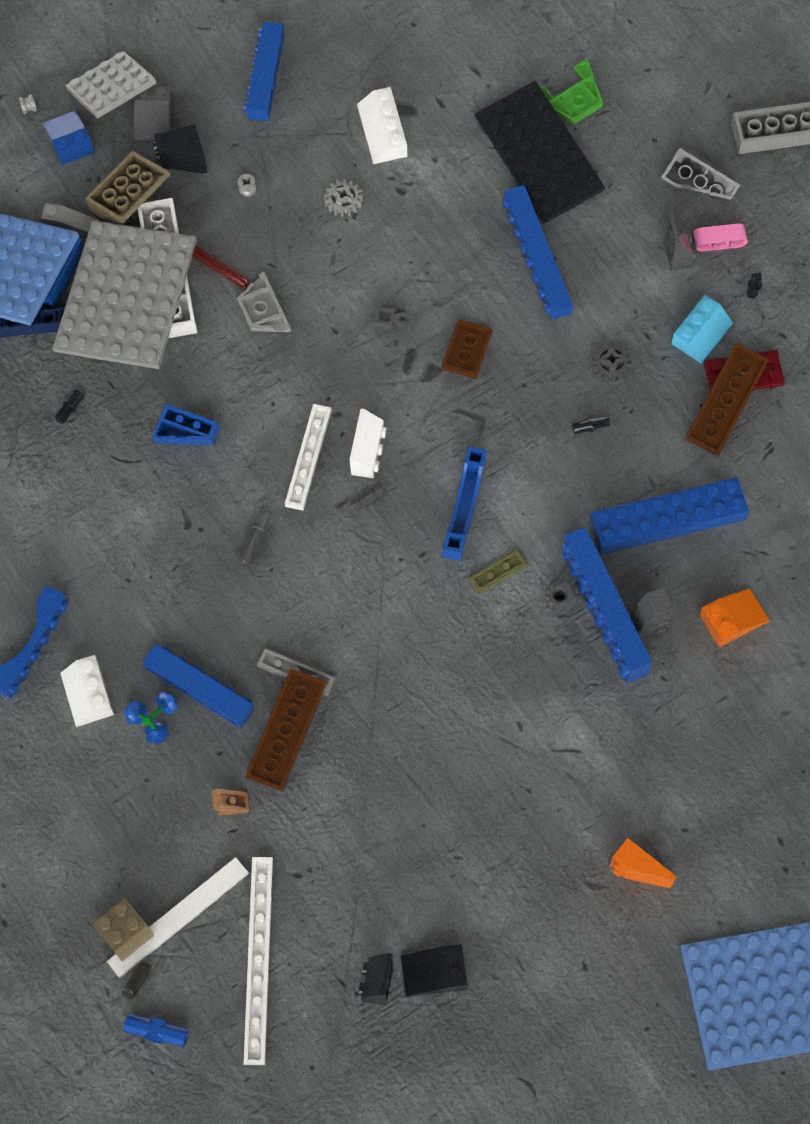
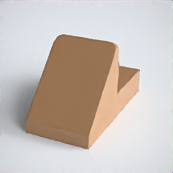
[212,788,249,816]

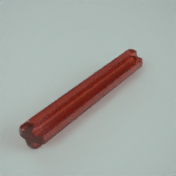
[192,246,250,289]

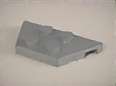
[237,272,291,332]

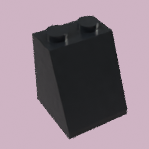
[152,124,207,173]

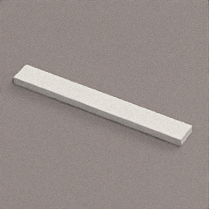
[107,857,249,978]

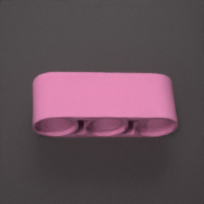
[693,224,748,251]

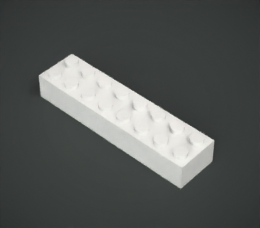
[138,198,197,338]

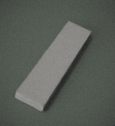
[257,648,336,696]

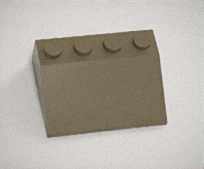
[85,151,171,223]

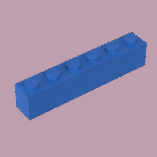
[244,22,285,121]
[142,644,254,729]

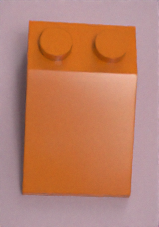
[699,588,770,648]
[610,838,677,889]

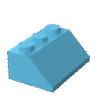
[672,295,733,364]

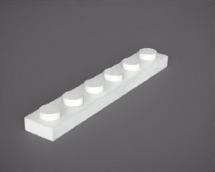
[285,404,332,511]

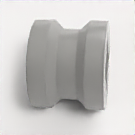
[19,94,37,115]
[237,174,256,197]

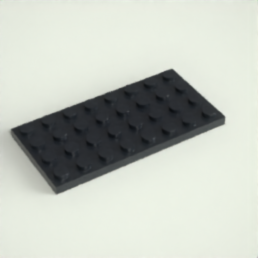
[474,81,605,224]

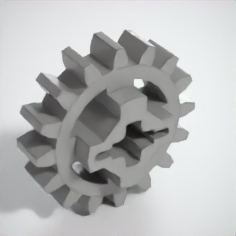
[324,179,363,217]

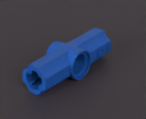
[123,1014,189,1048]

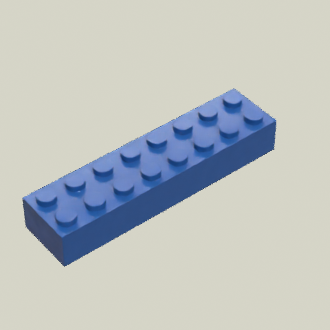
[589,477,749,555]
[561,527,652,683]

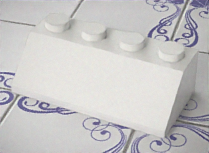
[357,87,407,164]

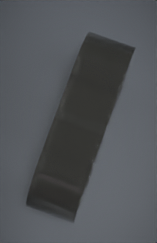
[122,960,152,1000]

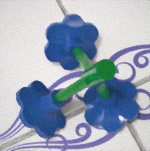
[124,691,178,745]

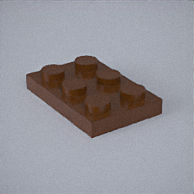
[441,319,493,379]

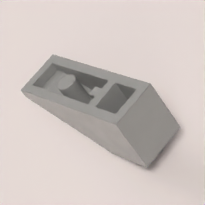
[41,203,101,236]

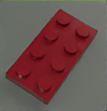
[704,350,785,390]

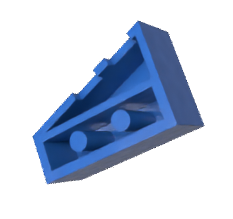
[152,404,221,446]

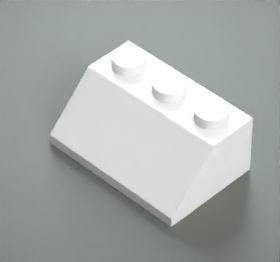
[350,409,387,478]
[60,655,114,727]

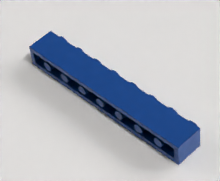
[502,185,573,320]

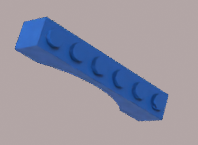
[443,446,487,561]
[0,585,69,699]

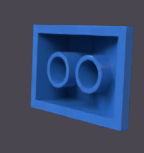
[43,111,94,165]

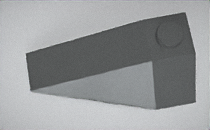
[661,143,741,200]

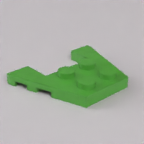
[540,59,603,125]

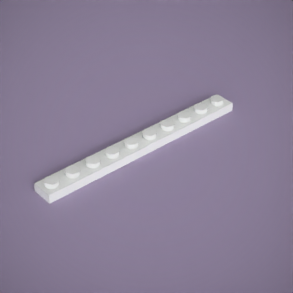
[243,857,273,1065]

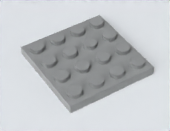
[65,51,156,119]

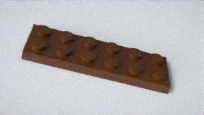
[685,343,769,457]
[245,668,327,792]

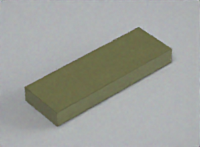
[469,549,528,595]

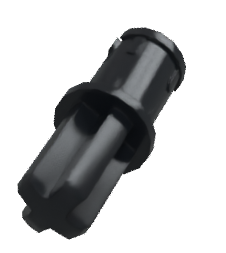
[747,272,762,298]
[55,390,84,424]
[572,416,610,435]

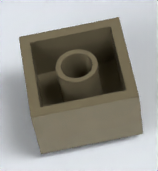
[93,898,154,961]

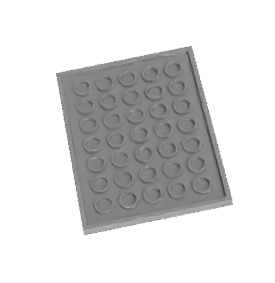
[52,220,197,369]

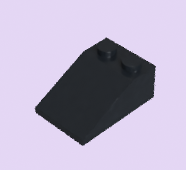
[401,944,468,998]
[358,953,394,1006]

